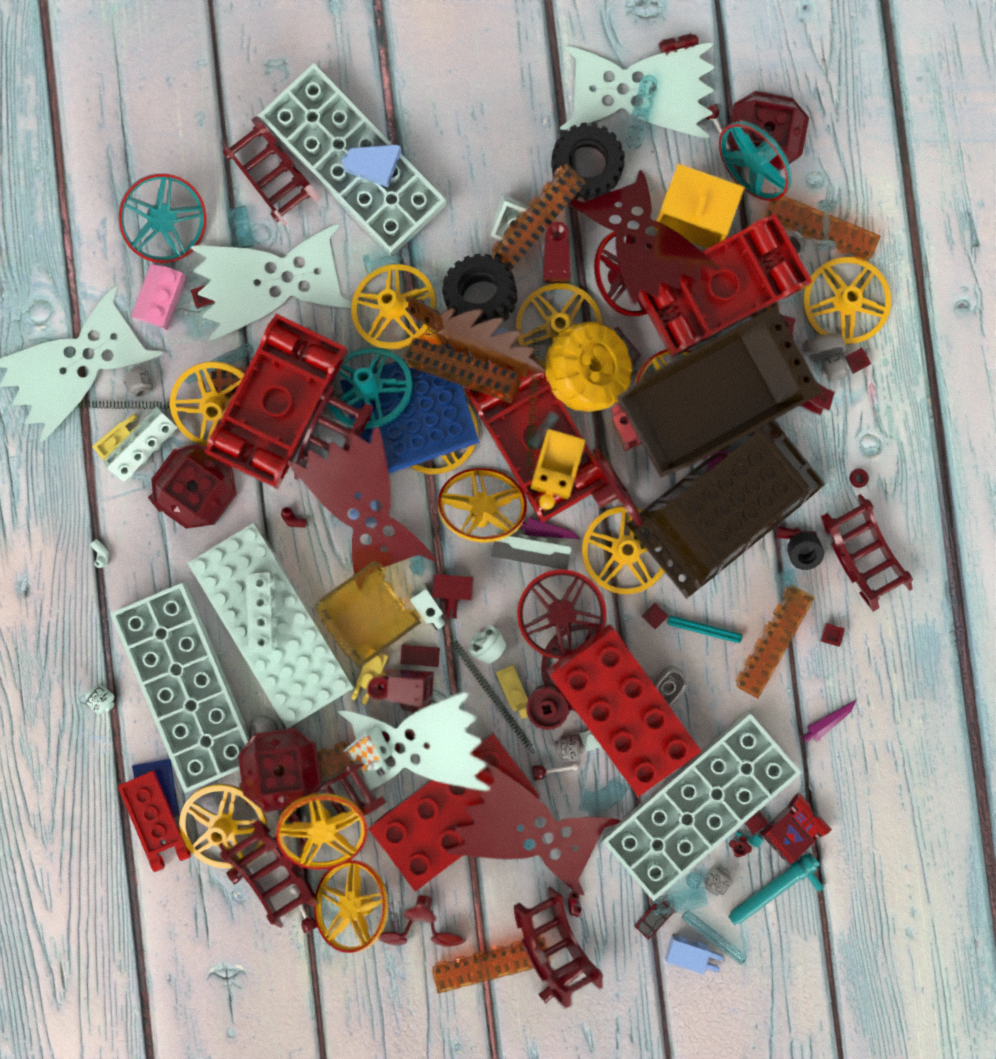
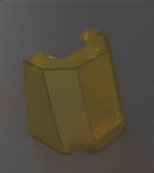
[314,560,421,668]

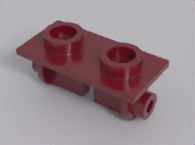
[658,33,699,55]

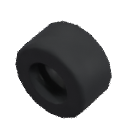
[787,532,824,570]

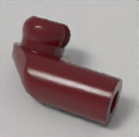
[281,507,307,528]
[568,891,582,917]

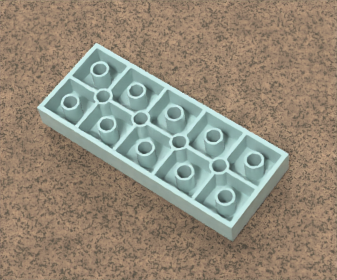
[258,63,447,257]
[188,523,356,728]
[110,583,251,793]
[601,712,801,901]

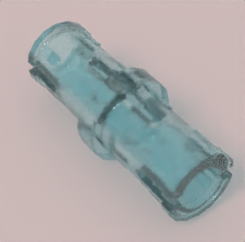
[528,411,560,450]

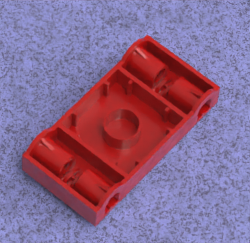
[638,213,812,358]
[204,313,348,490]
[464,354,608,523]
[546,624,702,797]
[368,732,540,892]

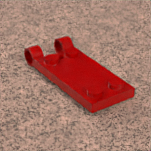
[117,770,191,872]

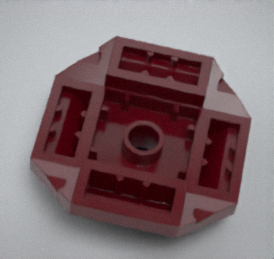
[726,91,809,172]
[151,444,237,529]
[238,727,322,812]

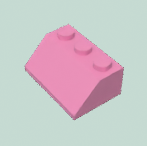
[131,264,187,330]

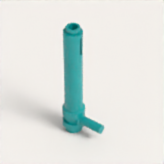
[728,852,824,925]

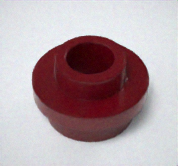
[849,469,869,488]

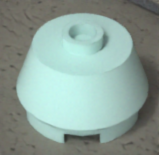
[468,625,506,664]

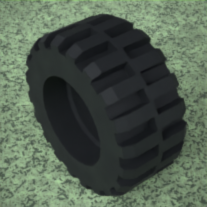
[551,122,625,201]
[442,253,518,325]

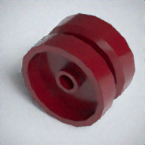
[526,683,572,730]

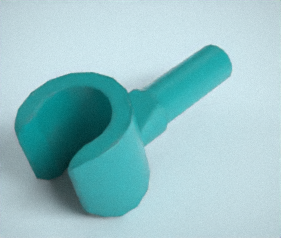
[735,831,763,847]

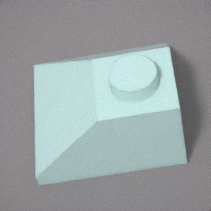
[490,195,540,249]

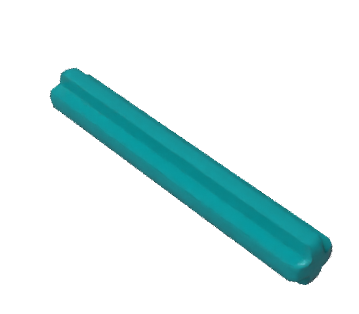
[667,615,743,643]

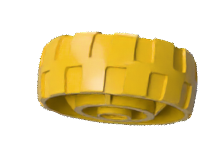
[545,322,633,412]

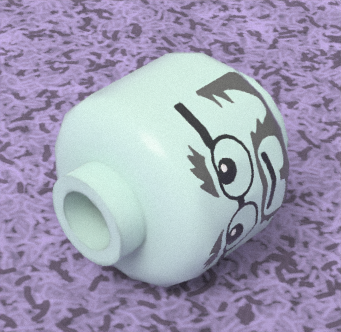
[85,685,115,714]

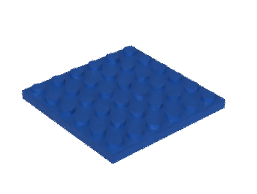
[340,344,480,474]

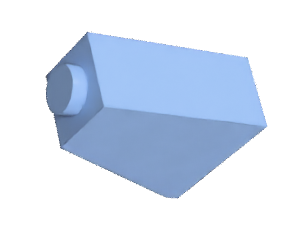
[342,145,402,187]

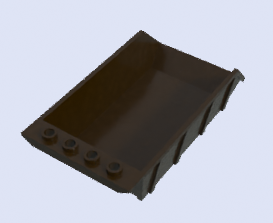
[617,306,822,478]
[626,420,825,599]

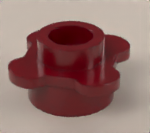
[729,836,752,857]

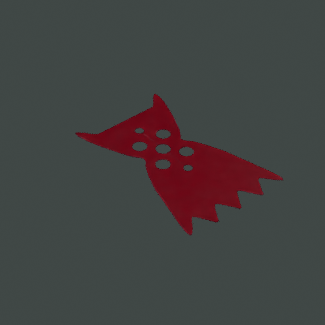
[569,170,721,305]
[288,426,436,589]
[447,765,621,896]

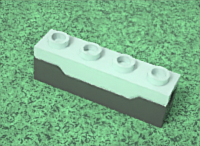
[491,531,571,570]

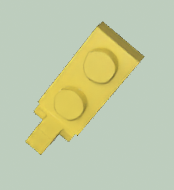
[496,665,528,719]

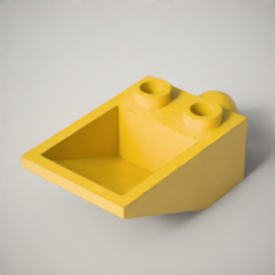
[531,429,585,510]

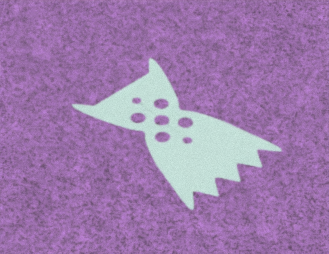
[560,43,715,138]
[190,225,352,340]
[0,285,163,442]
[338,692,489,794]

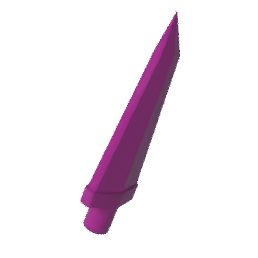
[519,517,580,539]
[802,700,856,743]

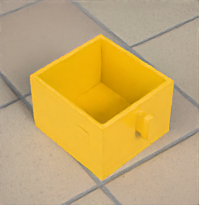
[653,164,744,249]

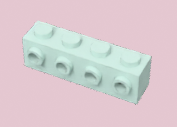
[103,407,178,482]
[246,573,278,652]

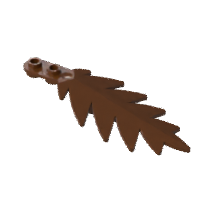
[408,299,546,378]

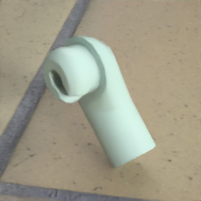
[90,539,109,568]

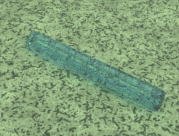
[184,343,254,384]
[682,910,747,965]

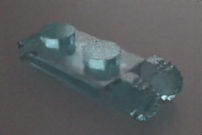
[652,886,708,915]

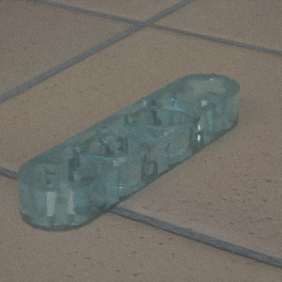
[626,75,657,149]

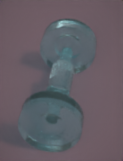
[815,200,837,250]
[363,247,412,274]

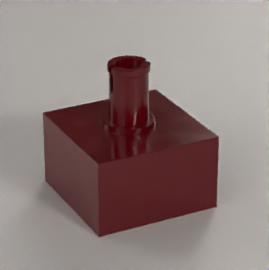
[432,574,474,619]

